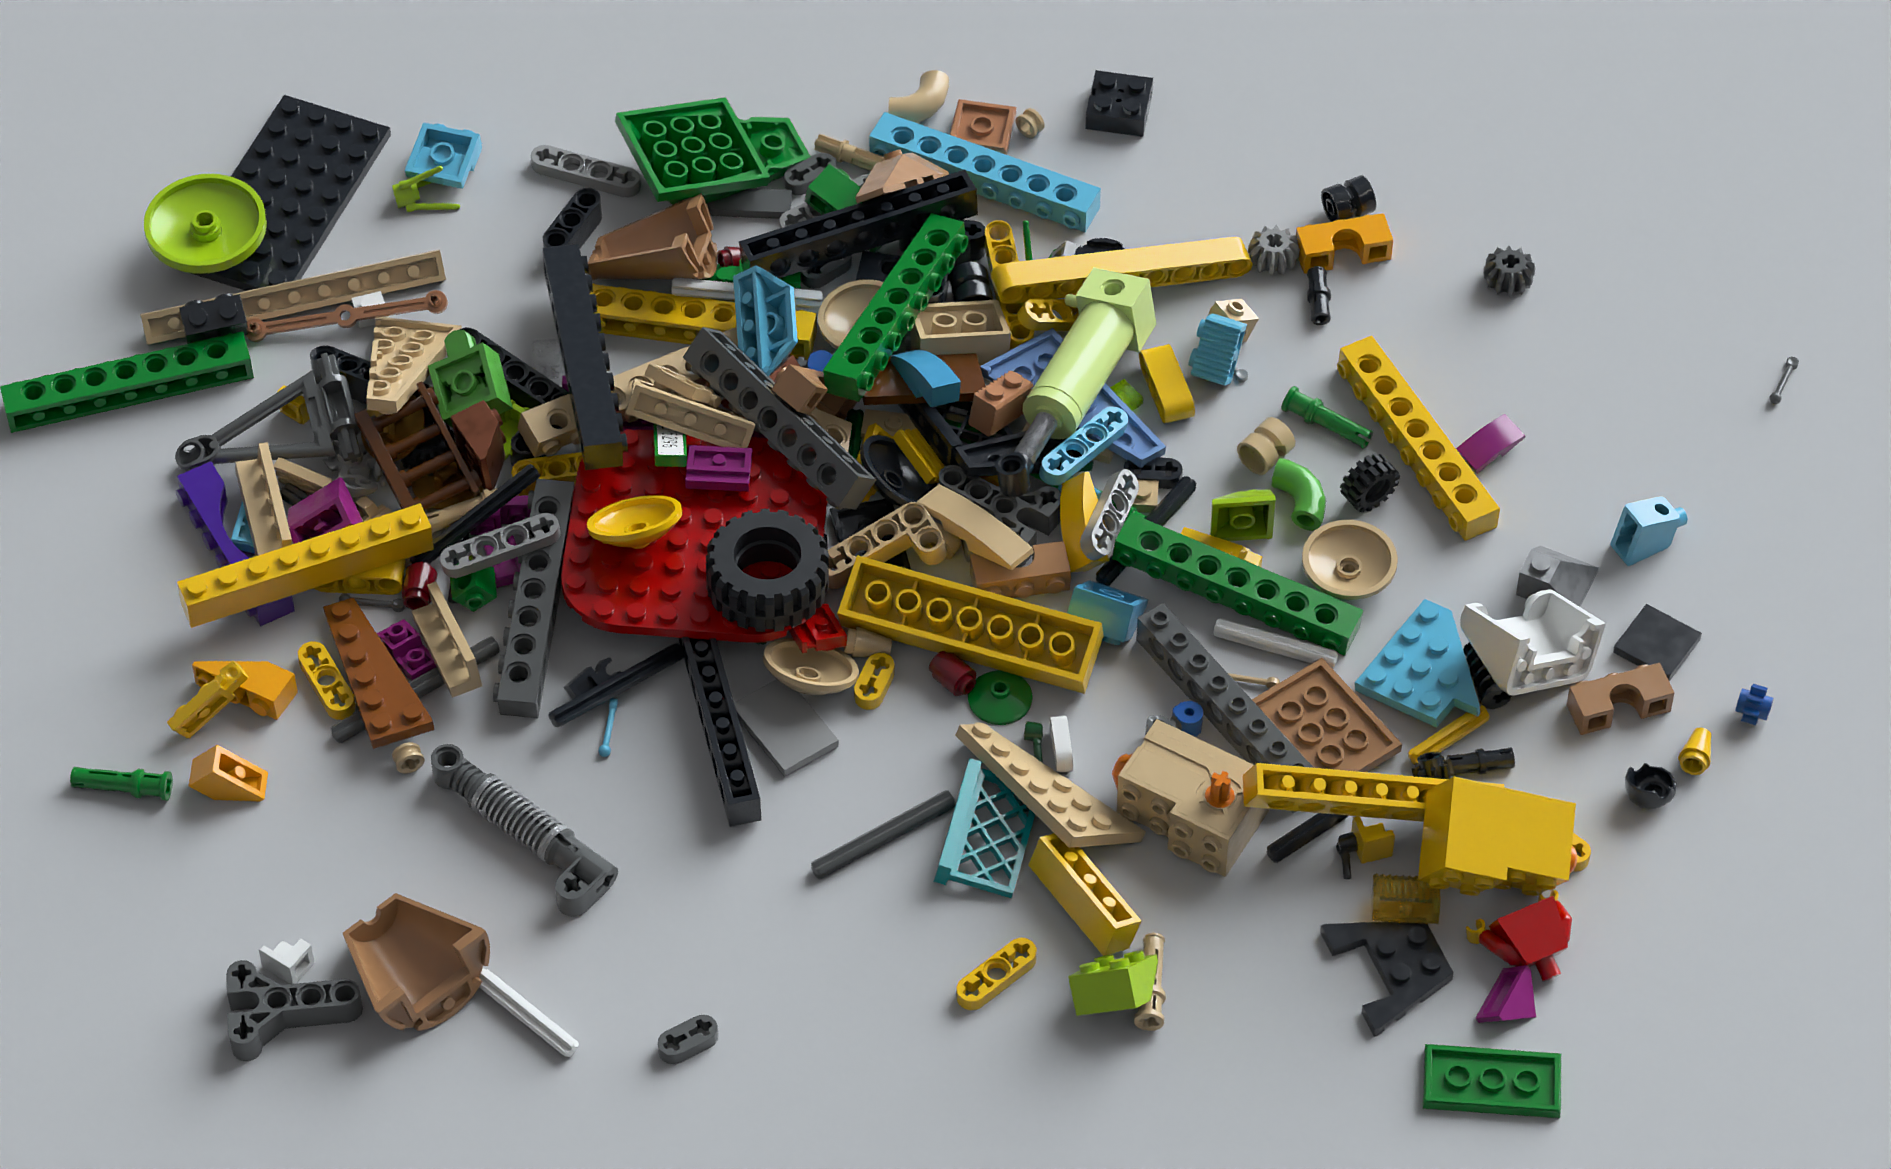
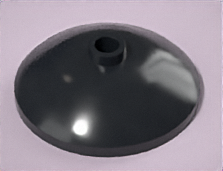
[860,435,937,507]

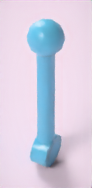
[598,698,618,757]

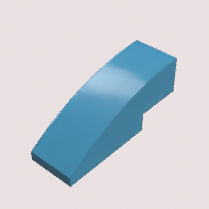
[890,350,961,407]

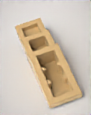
[917,484,1034,570]

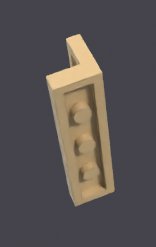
[235,442,292,556]
[411,582,483,698]

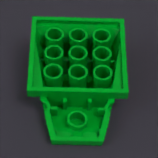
[615,97,811,205]

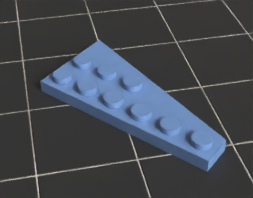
[980,328,1166,468]

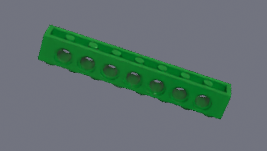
[823,213,968,402]
[0,332,254,433]
[1112,513,1364,656]

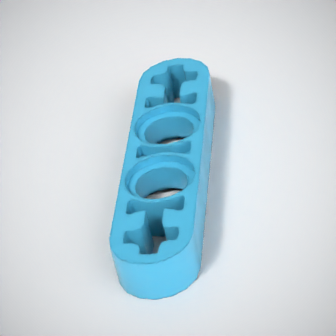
[1039,407,1128,485]

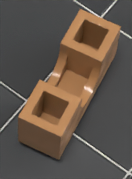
[970,541,1071,598]
[1566,663,1675,735]

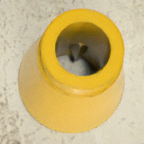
[1678,727,1712,775]

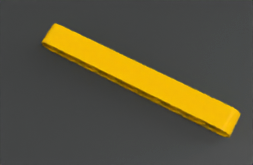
[991,237,1252,304]

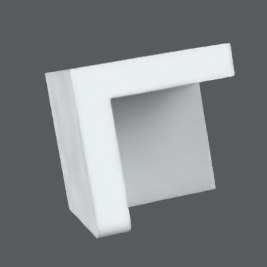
[259,938,315,984]

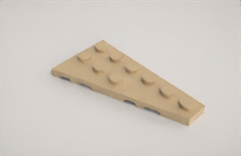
[955,722,1146,848]

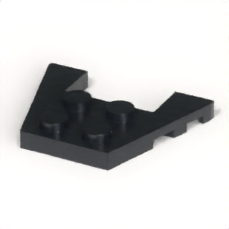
[1320,920,1454,1036]

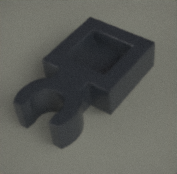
[563,657,621,699]

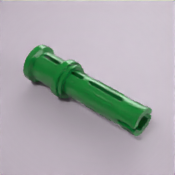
[1281,386,1373,449]
[70,766,173,801]

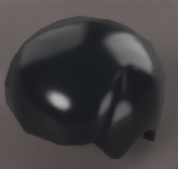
[1625,763,1676,809]

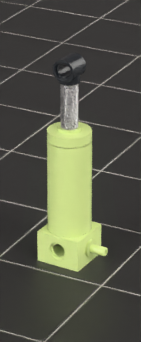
[995,267,1156,497]

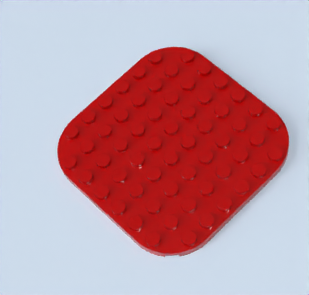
[561,429,828,643]

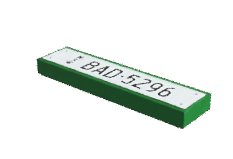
[653,423,687,467]

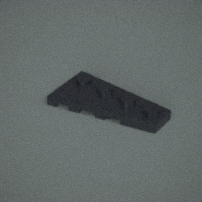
[953,431,1094,477]

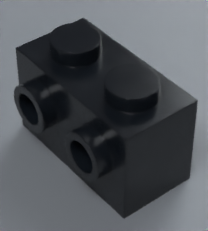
[179,293,248,344]

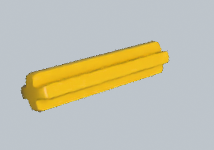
[1408,705,1490,765]

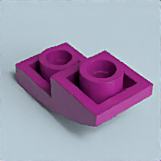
[1456,414,1526,474]
[468,495,531,535]
[377,619,437,681]

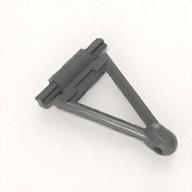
[175,353,362,472]

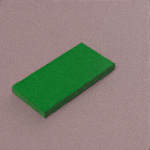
[1423,1044,1562,1119]

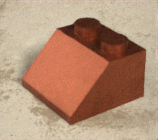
[451,400,507,491]

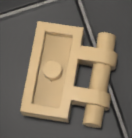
[644,364,721,408]

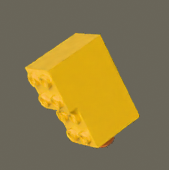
[1418,776,1577,896]

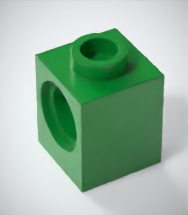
[450,555,497,612]

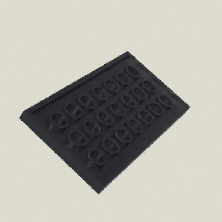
[187,95,391,291]

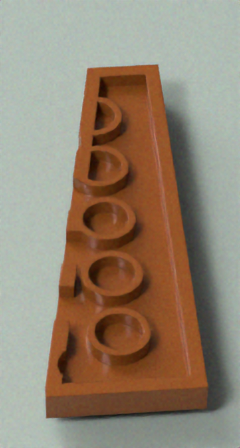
[323,597,435,749]

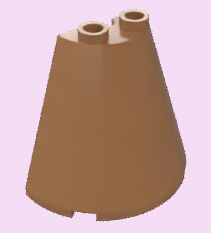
[588,193,717,280]
[342,893,490,1031]

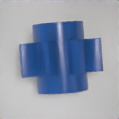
[1735,684,1774,726]

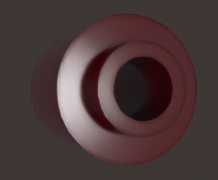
[402,562,438,610]
[929,651,976,696]

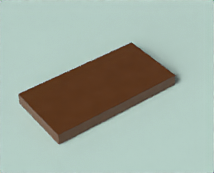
[862,353,986,405]

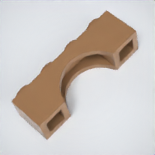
[771,364,857,420]

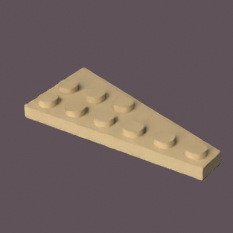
[367,317,462,414]

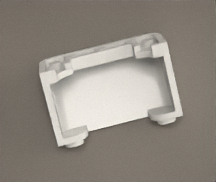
[1460,589,1606,696]

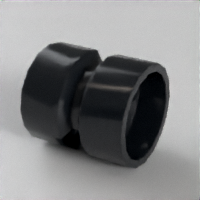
[1321,175,1376,222]
[949,262,993,302]

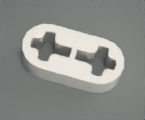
[1050,716,1073,772]

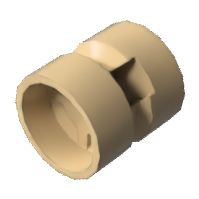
[1237,417,1296,475]

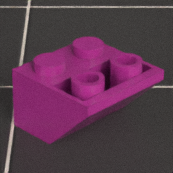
[287,477,363,544]

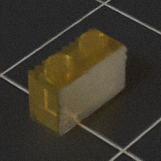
[1371,873,1441,924]

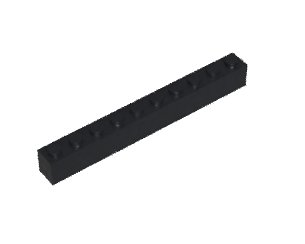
[542,244,628,470]

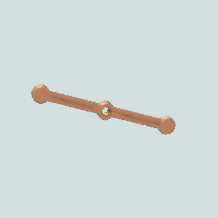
[245,290,448,342]

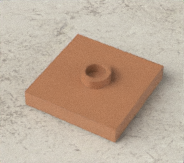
[950,99,1017,155]

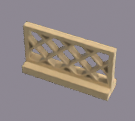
[625,378,755,448]

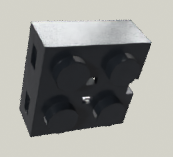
[1085,70,1153,137]

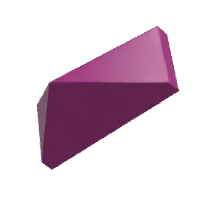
[1475,965,1536,1023]

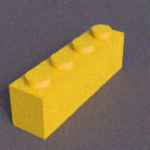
[1028,833,1141,956]

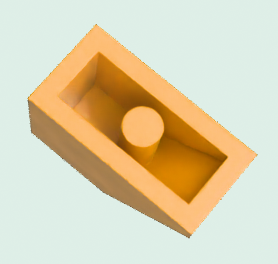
[188,745,268,802]

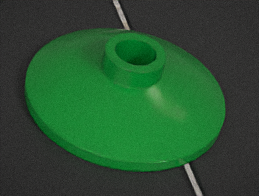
[968,670,1033,725]

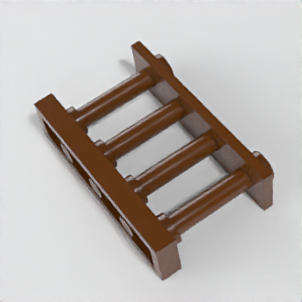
[354,381,482,514]

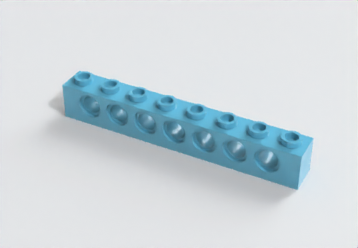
[869,112,1101,232]

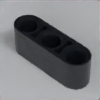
[543,188,602,248]

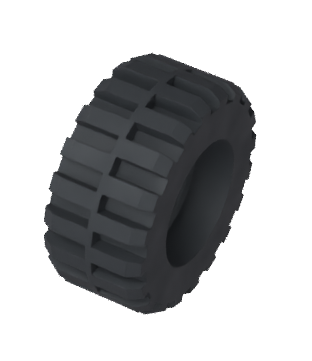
[706,509,829,632]

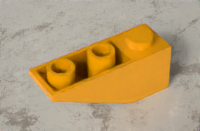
[192,661,298,720]

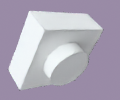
[351,291,389,328]

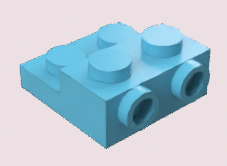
[405,122,483,189]

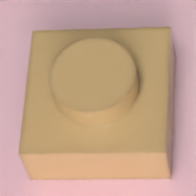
[1132,480,1159,513]

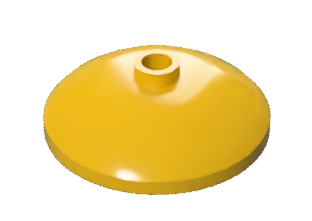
[587,495,682,549]

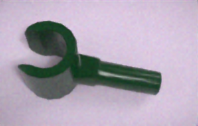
[1024,721,1043,763]

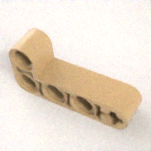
[827,502,947,589]

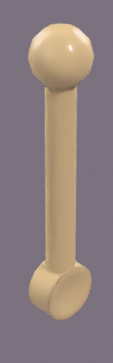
[1228,673,1280,689]

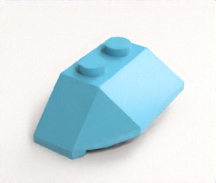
[733,265,798,376]

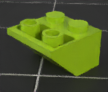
[1068,951,1158,1016]

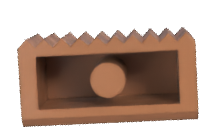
[968,371,1034,436]

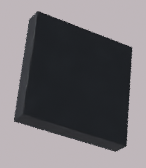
[1613,604,1702,681]

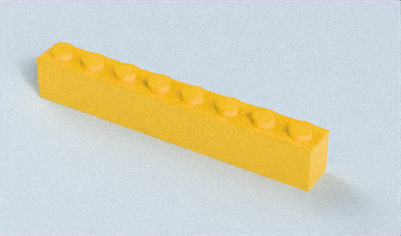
[177,503,434,628]

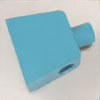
[1610,497,1688,566]

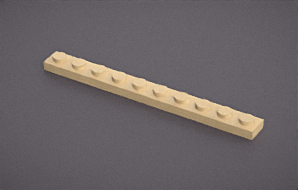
[140,249,446,345]

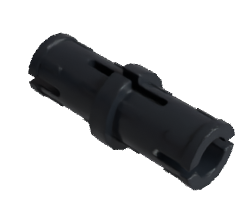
[1307,266,1331,325]
[1446,747,1515,776]

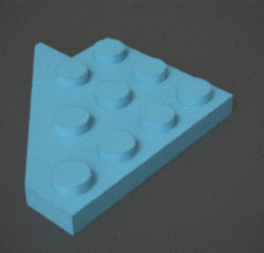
[1354,599,1480,728]

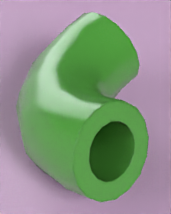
[1272,458,1327,531]

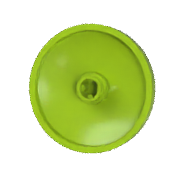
[144,174,267,274]

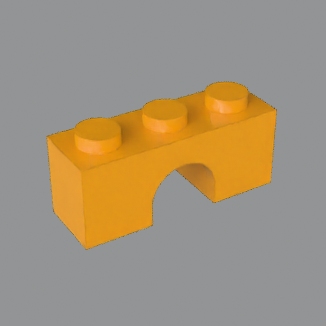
[1296,213,1393,274]

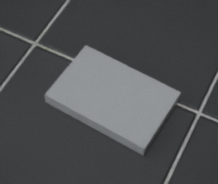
[734,679,839,777]

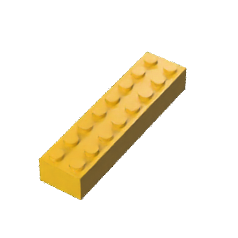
[837,555,1104,694]

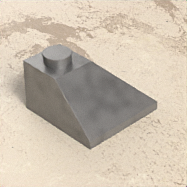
[1516,546,1599,607]

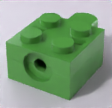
[428,330,513,428]

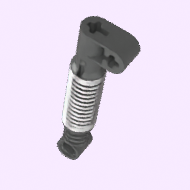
[431,744,618,917]

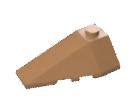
[856,149,949,203]

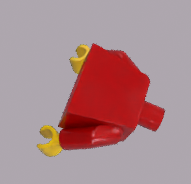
[1466,890,1572,982]

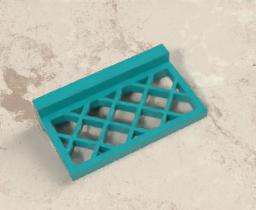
[933,758,1035,899]

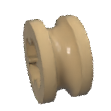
[1015,108,1045,138]
[392,742,425,774]

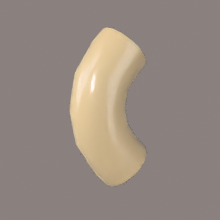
[888,70,949,123]

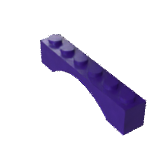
[176,461,295,627]

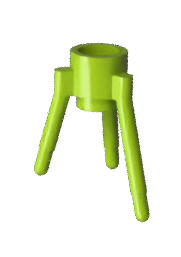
[392,166,460,213]

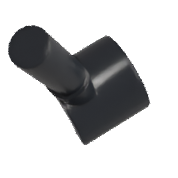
[1336,832,1358,879]

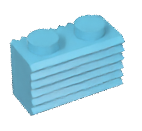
[1189,314,1247,386]

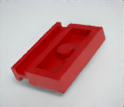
[789,603,847,654]

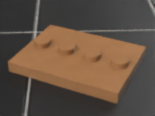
[1252,658,1402,772]

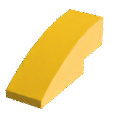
[1060,472,1109,572]

